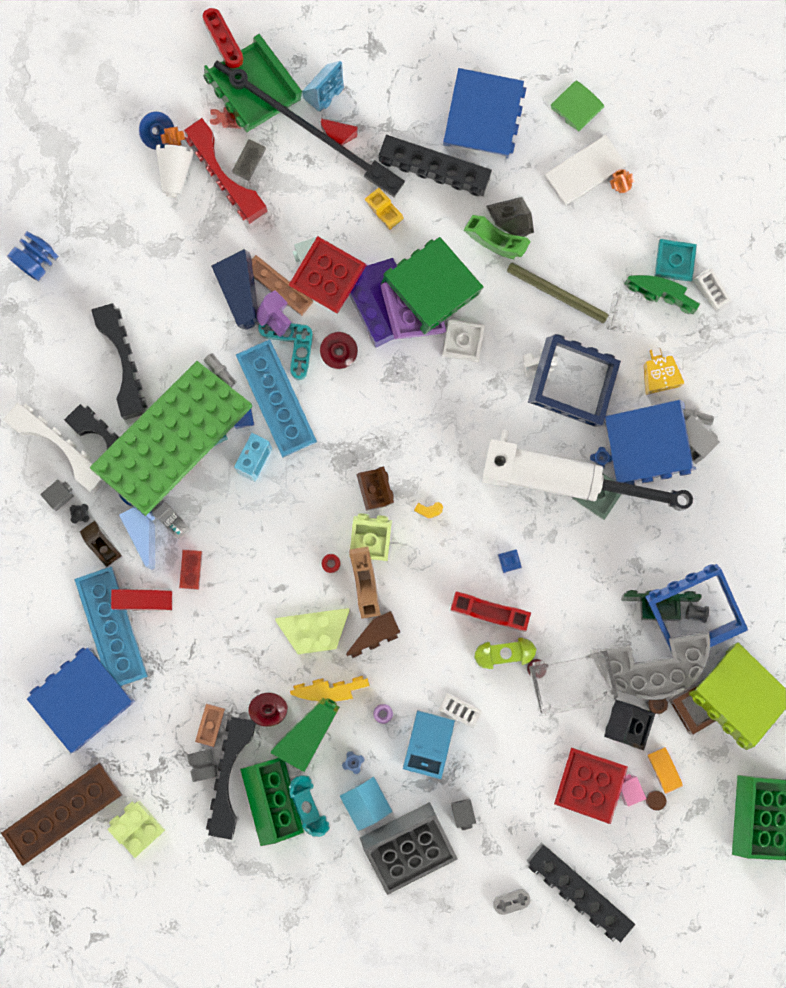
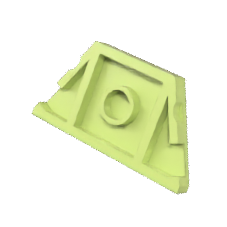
[275,608,349,654]

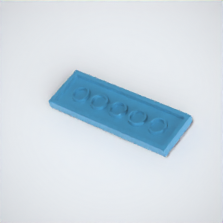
[236,339,317,458]
[74,566,148,686]

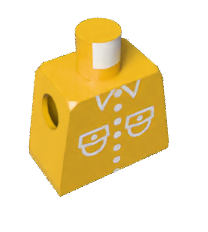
[643,348,684,395]

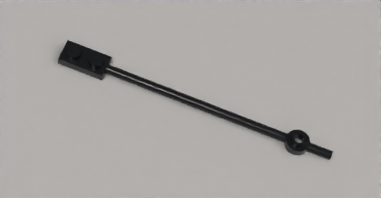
[213,60,405,198]

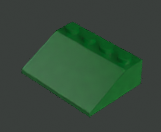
[732,775,786,860]

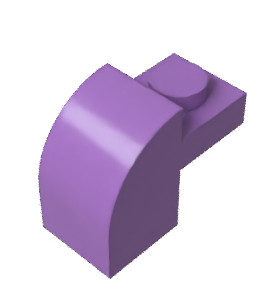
[256,290,292,337]

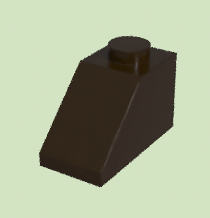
[79,520,122,567]

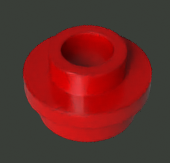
[321,554,341,573]

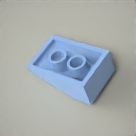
[119,507,155,570]

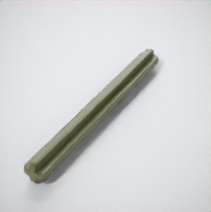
[507,263,609,323]

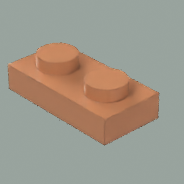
[195,704,225,747]

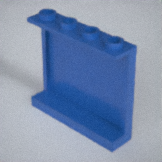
[443,68,527,158]
[605,400,697,485]
[27,647,135,753]

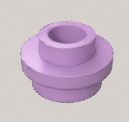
[373,704,393,724]

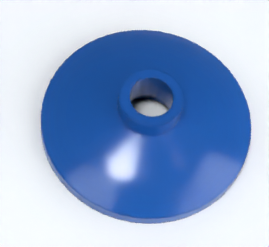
[139,111,174,150]

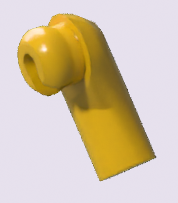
[414,502,443,518]

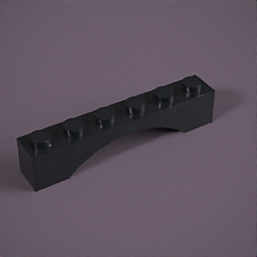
[91,303,148,420]
[206,716,256,840]

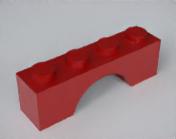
[450,591,531,632]

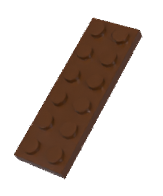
[1,763,123,866]

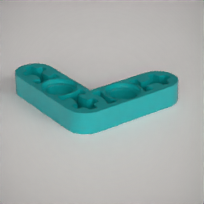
[258,323,313,380]

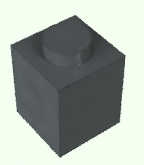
[40,480,74,511]
[451,798,476,830]

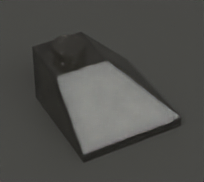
[486,197,534,237]

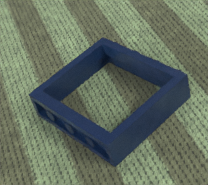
[527,334,621,427]

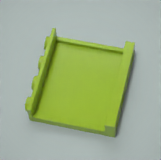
[689,642,786,750]

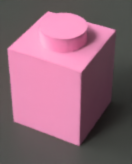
[620,774,646,807]

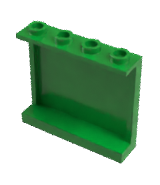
[203,34,302,133]
[381,237,484,335]

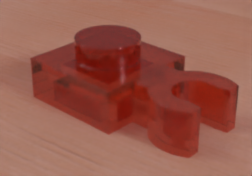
[210,107,241,129]

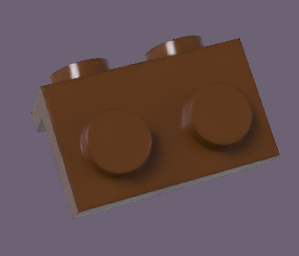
[356,466,394,511]

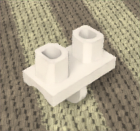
[523,348,558,379]

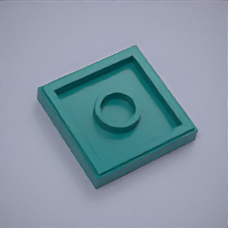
[654,239,697,282]

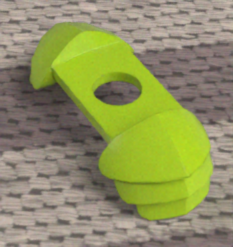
[474,637,537,669]

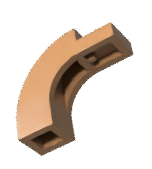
[349,546,381,619]

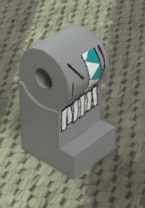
[152,502,190,539]

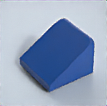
[234,409,254,429]

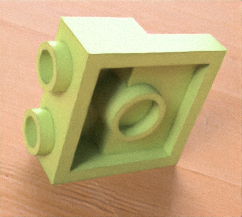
[349,513,392,561]
[107,801,165,858]

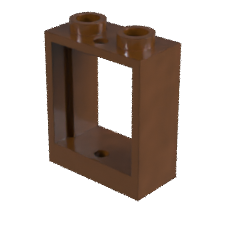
[669,679,716,735]

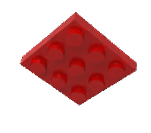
[289,236,367,314]
[554,748,628,824]

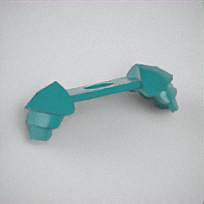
[289,775,330,837]

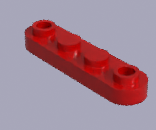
[203,8,243,68]

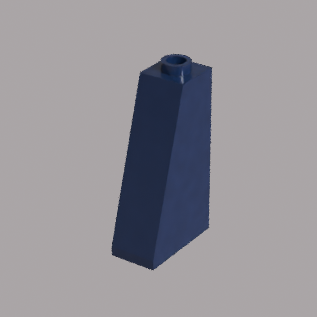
[211,249,258,330]

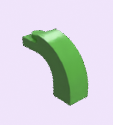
[463,215,531,260]

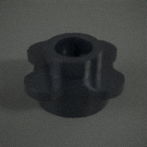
[69,504,90,524]

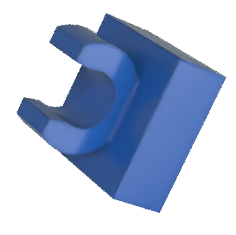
[498,549,522,573]

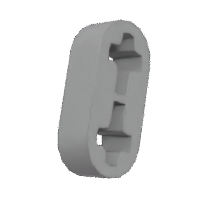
[493,889,531,915]

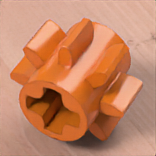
[161,126,185,146]
[610,169,635,193]

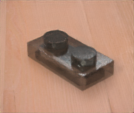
[232,139,266,181]

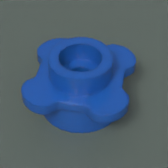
[590,447,613,469]

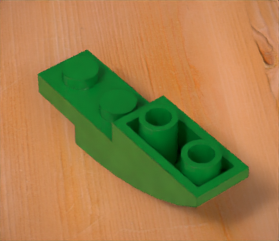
[624,275,700,315]

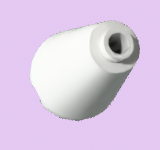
[156,145,194,198]

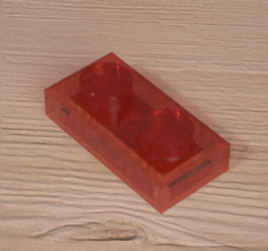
[179,550,203,590]

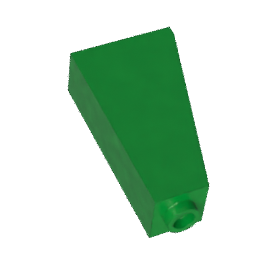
[270,698,340,772]

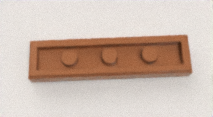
[252,255,314,316]

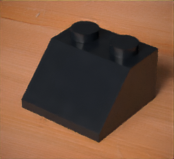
[604,700,655,751]

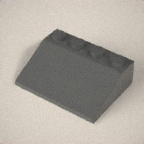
[360,802,458,895]

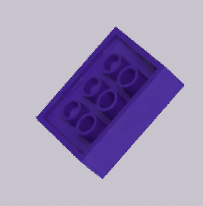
[349,258,397,348]

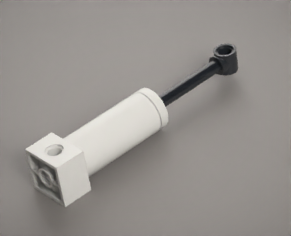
[482,429,693,511]

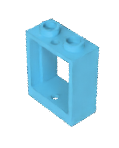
[234,433,273,482]

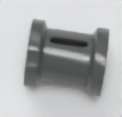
[685,602,709,623]

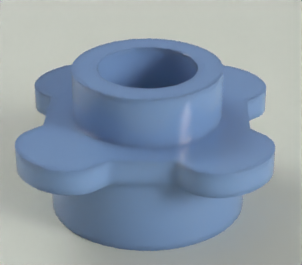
[342,751,365,774]

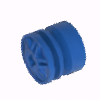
[6,231,59,282]

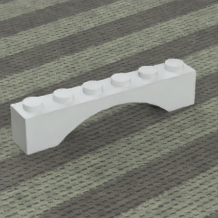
[3,402,104,494]

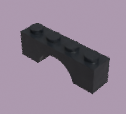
[64,404,119,449]

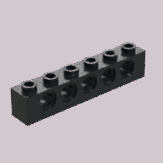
[379,134,492,196]
[526,842,636,943]

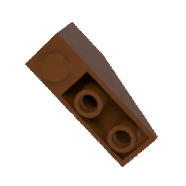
[346,611,401,658]

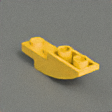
[290,676,370,702]

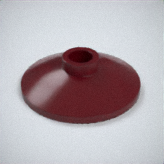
[320,332,358,369]
[248,693,288,727]

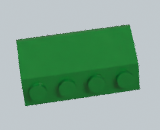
[240,758,304,846]

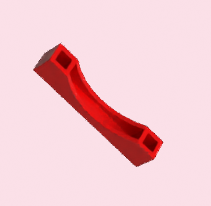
[184,118,268,224]

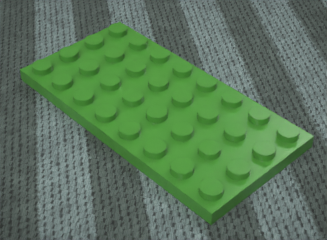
[89,361,253,516]

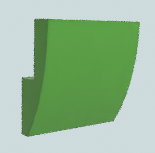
[551,80,605,132]

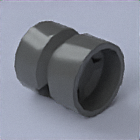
[187,749,218,782]

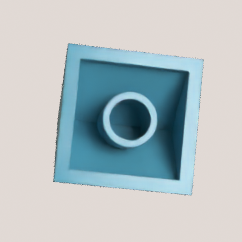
[340,777,393,831]

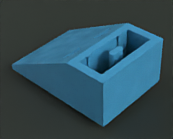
[302,61,344,112]
[403,710,455,779]

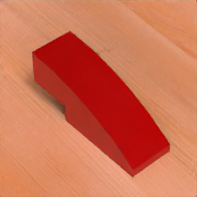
[111,589,172,611]

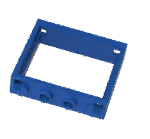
[645,564,748,656]

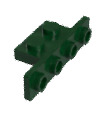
[621,590,702,621]

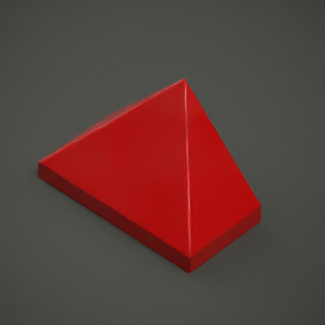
[321,118,358,150]

